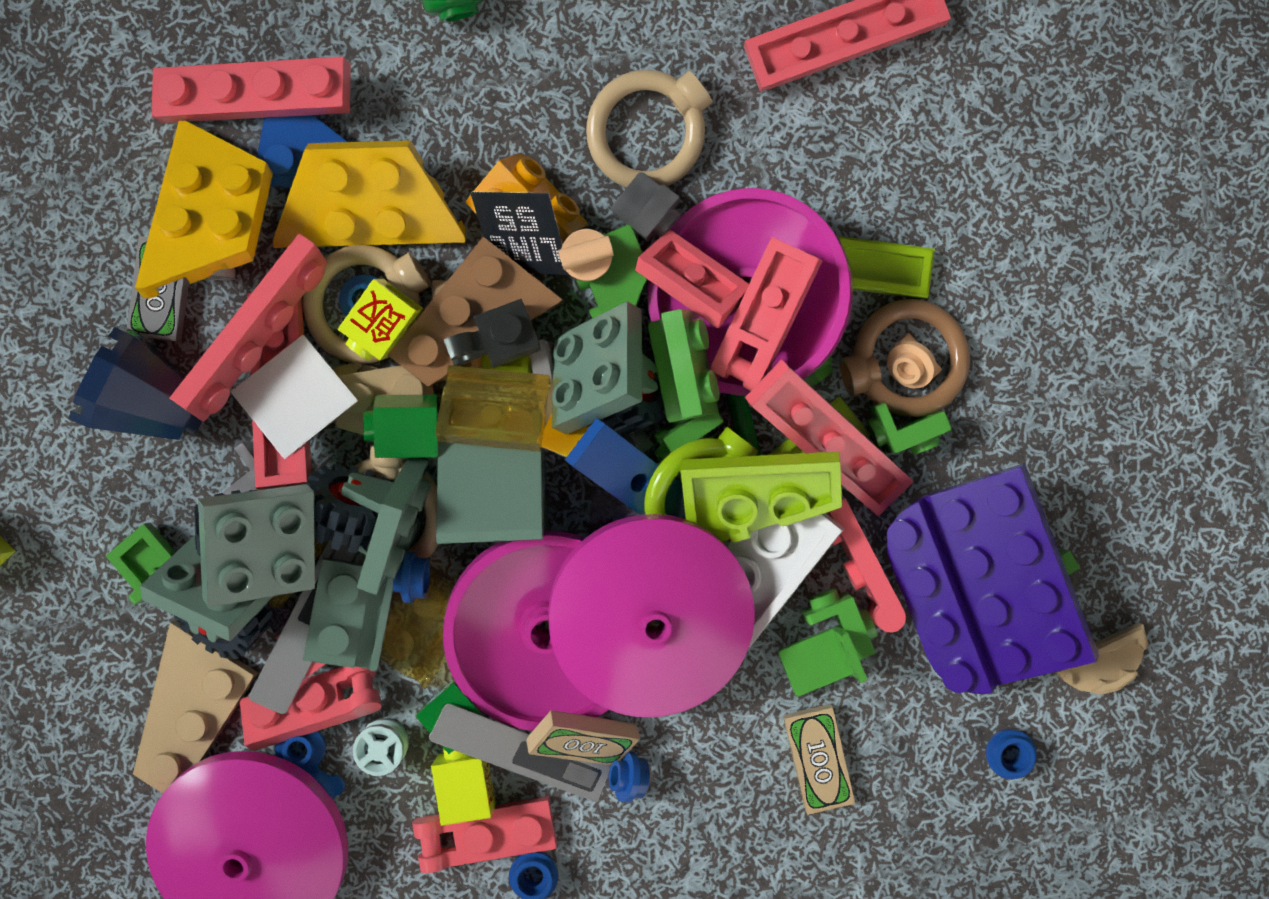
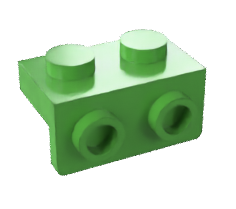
[648,309,719,422]

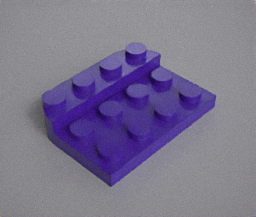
[887,463,1100,694]

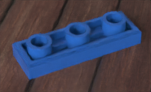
[565,418,686,519]

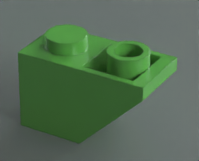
[576,224,648,319]

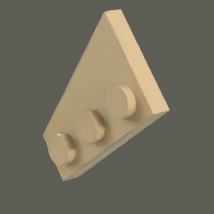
[133,620,259,793]

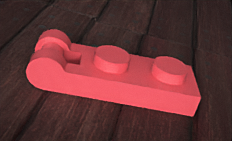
[711,237,822,391]
[826,497,906,633]
[239,666,382,751]
[412,796,557,873]

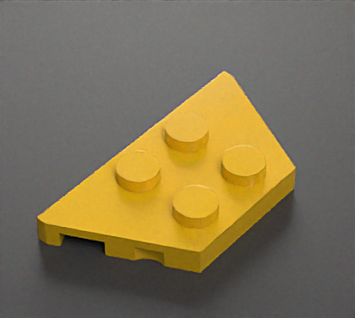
[135,121,273,299]
[273,140,467,248]

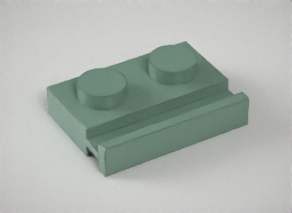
[303,557,393,671]

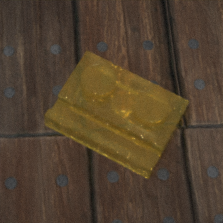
[435,365,551,452]
[380,569,454,689]

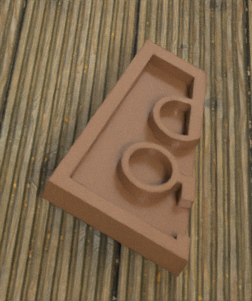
[388,237,563,388]

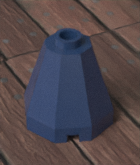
[68,325,202,440]

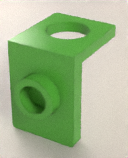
[777,625,868,697]

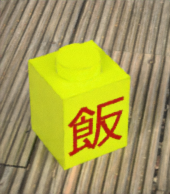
[337,279,424,361]
[431,748,496,826]

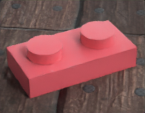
[635,229,749,328]

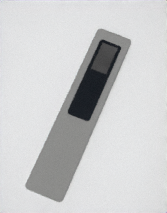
[249,541,366,714]
[429,704,611,802]

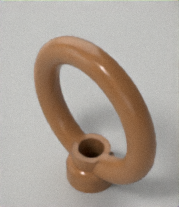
[839,299,970,417]

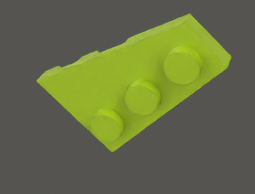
[680,451,842,543]

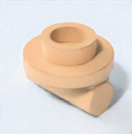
[558,229,614,282]
[887,333,942,388]

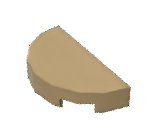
[1056,623,1148,695]

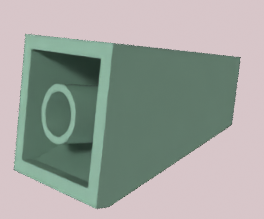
[436,404,549,544]

